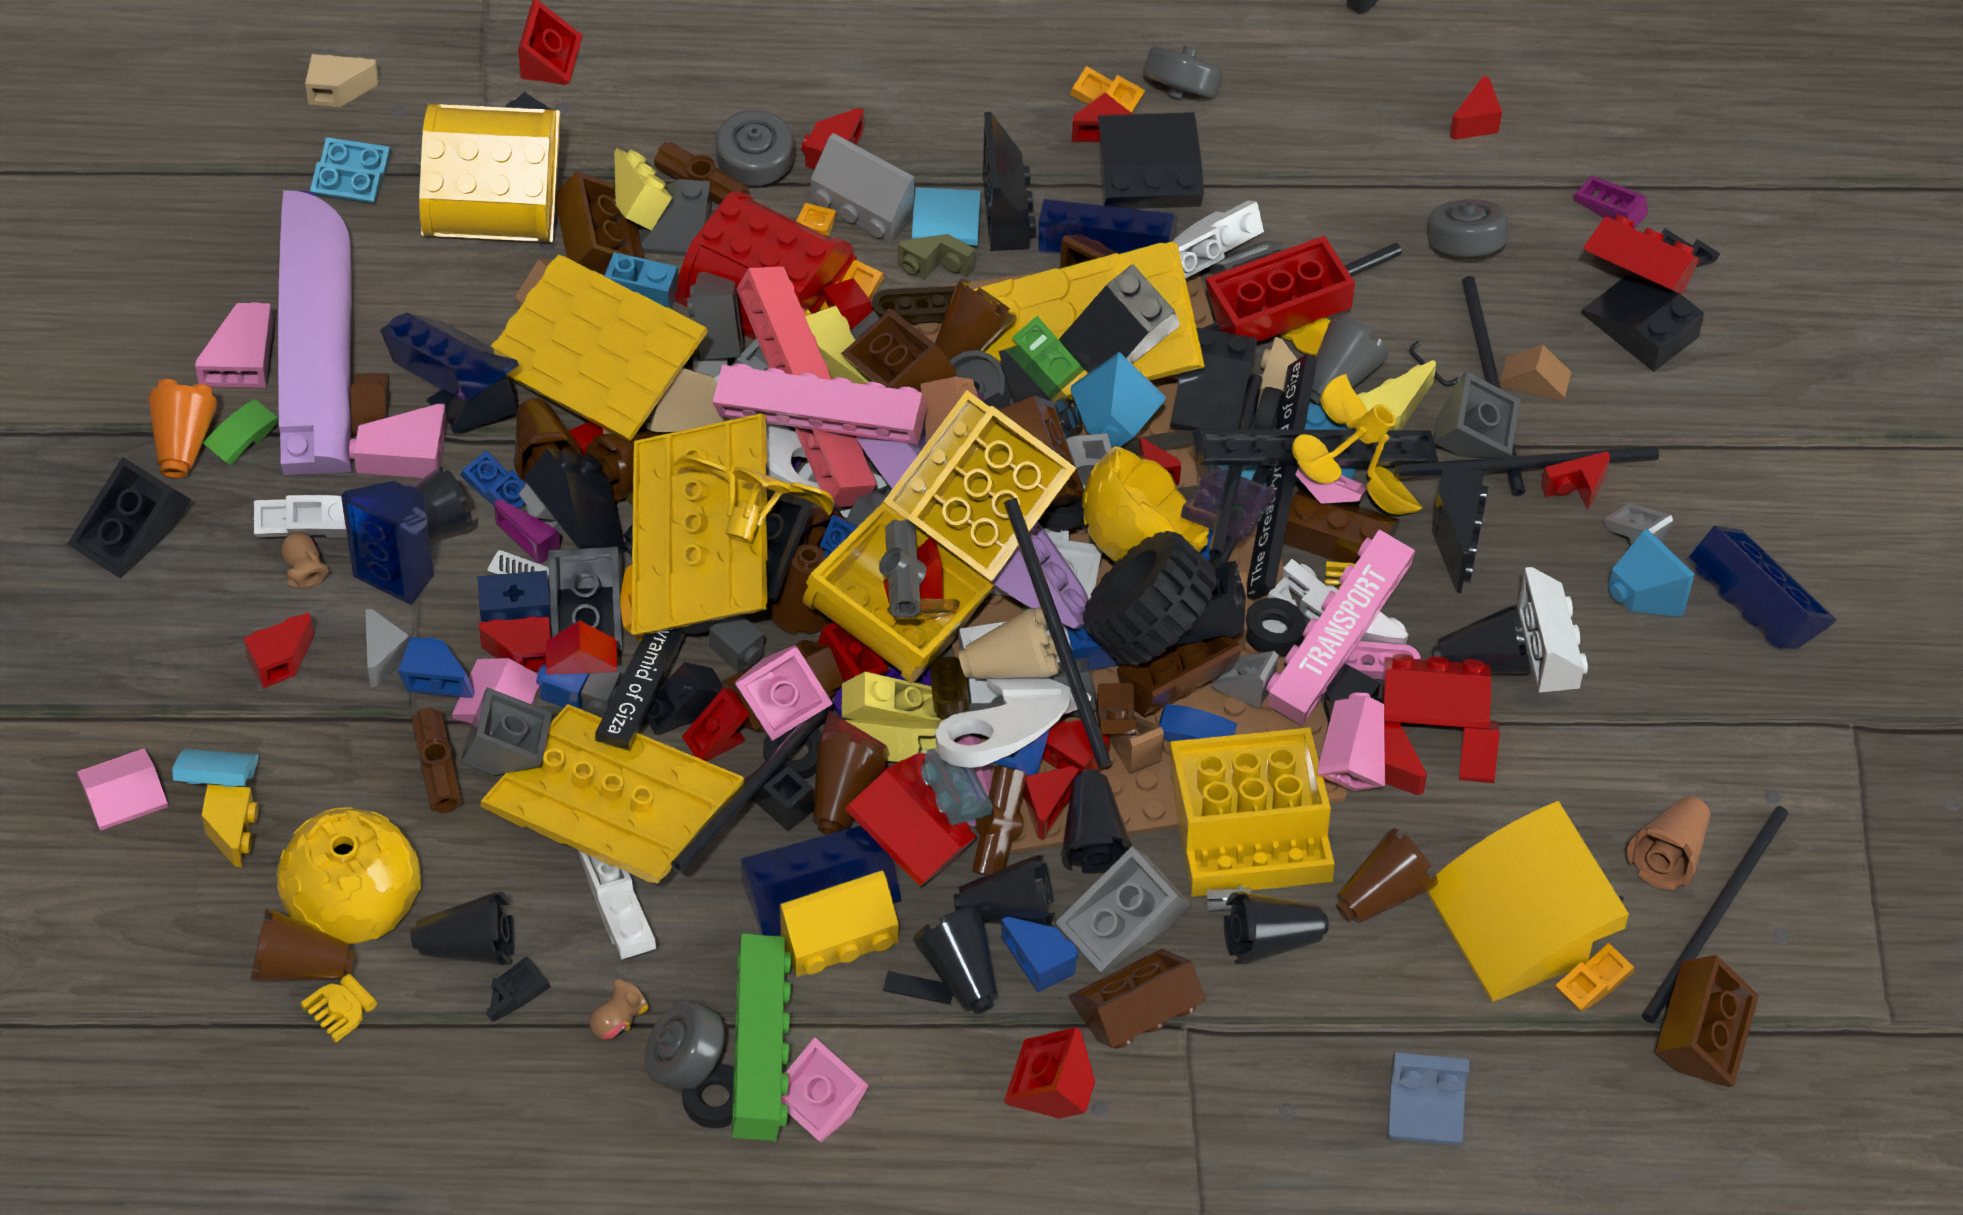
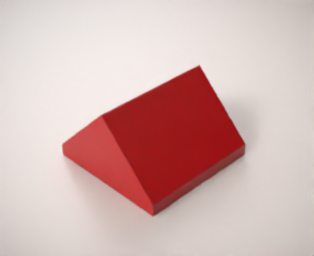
[518,0,583,85]

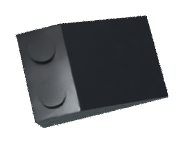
[1059,264,1180,373]
[1581,275,1704,372]
[1170,327,1257,431]
[998,345,1082,439]
[524,448,626,555]
[67,457,192,578]
[548,547,623,652]

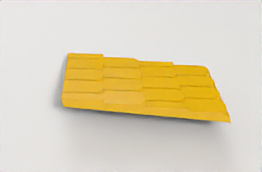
[973,242,1205,399]
[482,254,708,442]
[631,413,768,636]
[480,704,744,884]

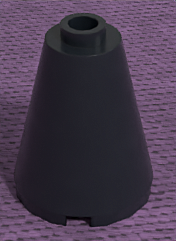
[371,467,472,547]
[1433,604,1531,674]
[1061,769,1132,874]
[954,854,1055,926]
[1224,891,1329,964]
[410,892,515,965]
[913,908,998,1014]

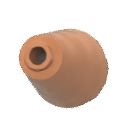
[1627,796,1711,890]

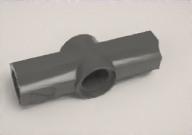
[879,519,926,618]

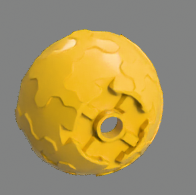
[1082,446,1209,562]
[277,807,421,944]

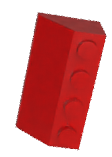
[1205,235,1355,342]

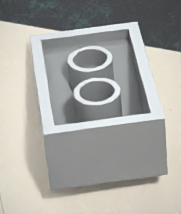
[1055,846,1192,974]

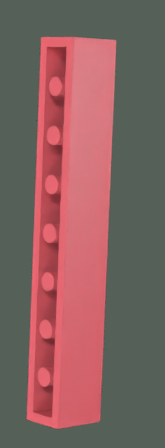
[736,267,876,507]

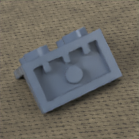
[1388,1052,1469,1146]

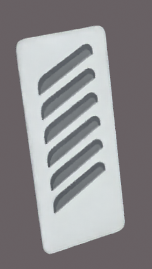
[488,550,549,581]

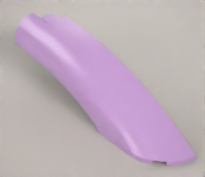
[278,190,352,475]
[856,424,1089,629]

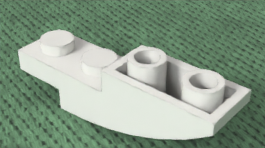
[1172,200,1264,279]
[254,495,393,539]
[1281,559,1409,645]
[578,850,656,959]

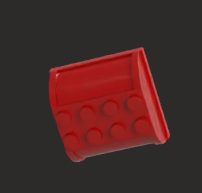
[674,191,857,340]

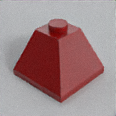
[1004,1027,1095,1119]

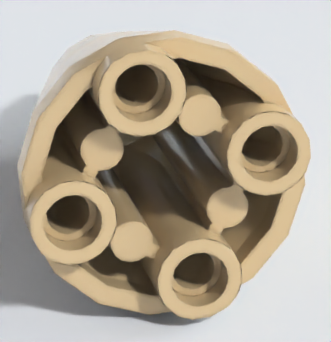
[959,607,1060,679]

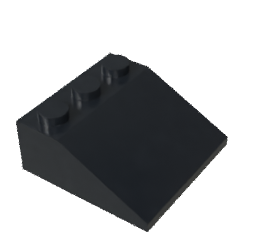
[982,112,1036,251]
[1098,112,1204,210]
[766,490,814,601]

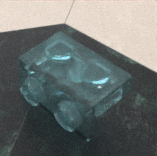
[921,748,993,825]

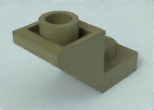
[898,234,975,280]

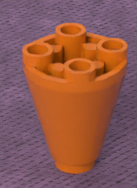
[148,379,217,479]

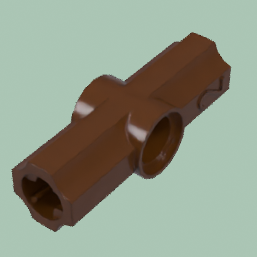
[654,141,749,204]
[411,707,461,814]
[972,766,1026,876]

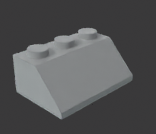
[811,133,914,243]

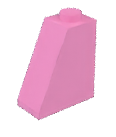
[195,302,274,388]
[349,404,447,478]
[1318,693,1385,791]

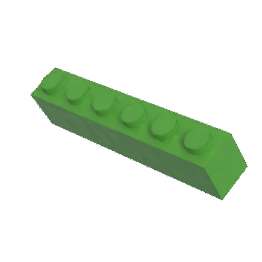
[732,933,791,1141]

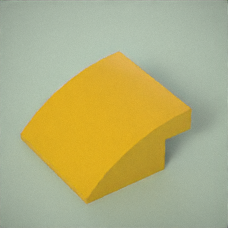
[883,390,1077,582]
[1170,727,1335,897]
[1426,801,1629,1002]

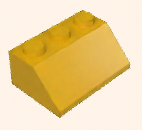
[780,870,899,977]

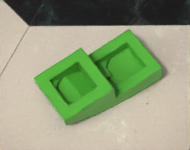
[1012,316,1084,390]
[203,399,279,466]

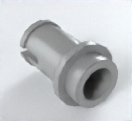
[1207,884,1250,912]

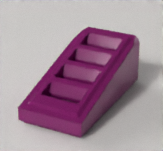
[1573,175,1648,229]
[494,499,560,564]

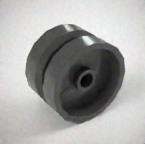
[950,350,1014,404]

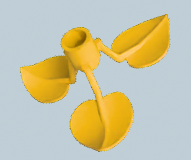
[1292,374,1423,515]
[672,455,835,543]

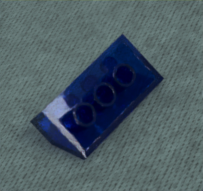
[1038,199,1178,254]
[380,312,519,401]
[341,481,434,605]
[1689,525,1837,649]
[741,826,901,936]

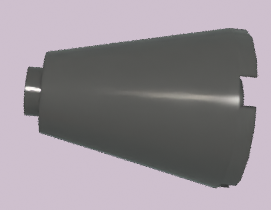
[1309,316,1388,407]

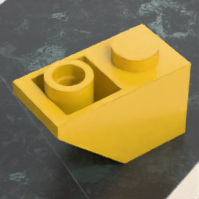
[201,784,259,868]

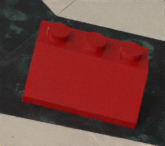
[1583,214,1700,294]
[1381,654,1492,729]
[845,760,977,886]

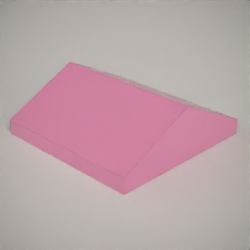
[1295,467,1367,503]
[735,645,833,741]
[452,658,540,724]
[77,748,168,831]
[781,1037,869,1142]

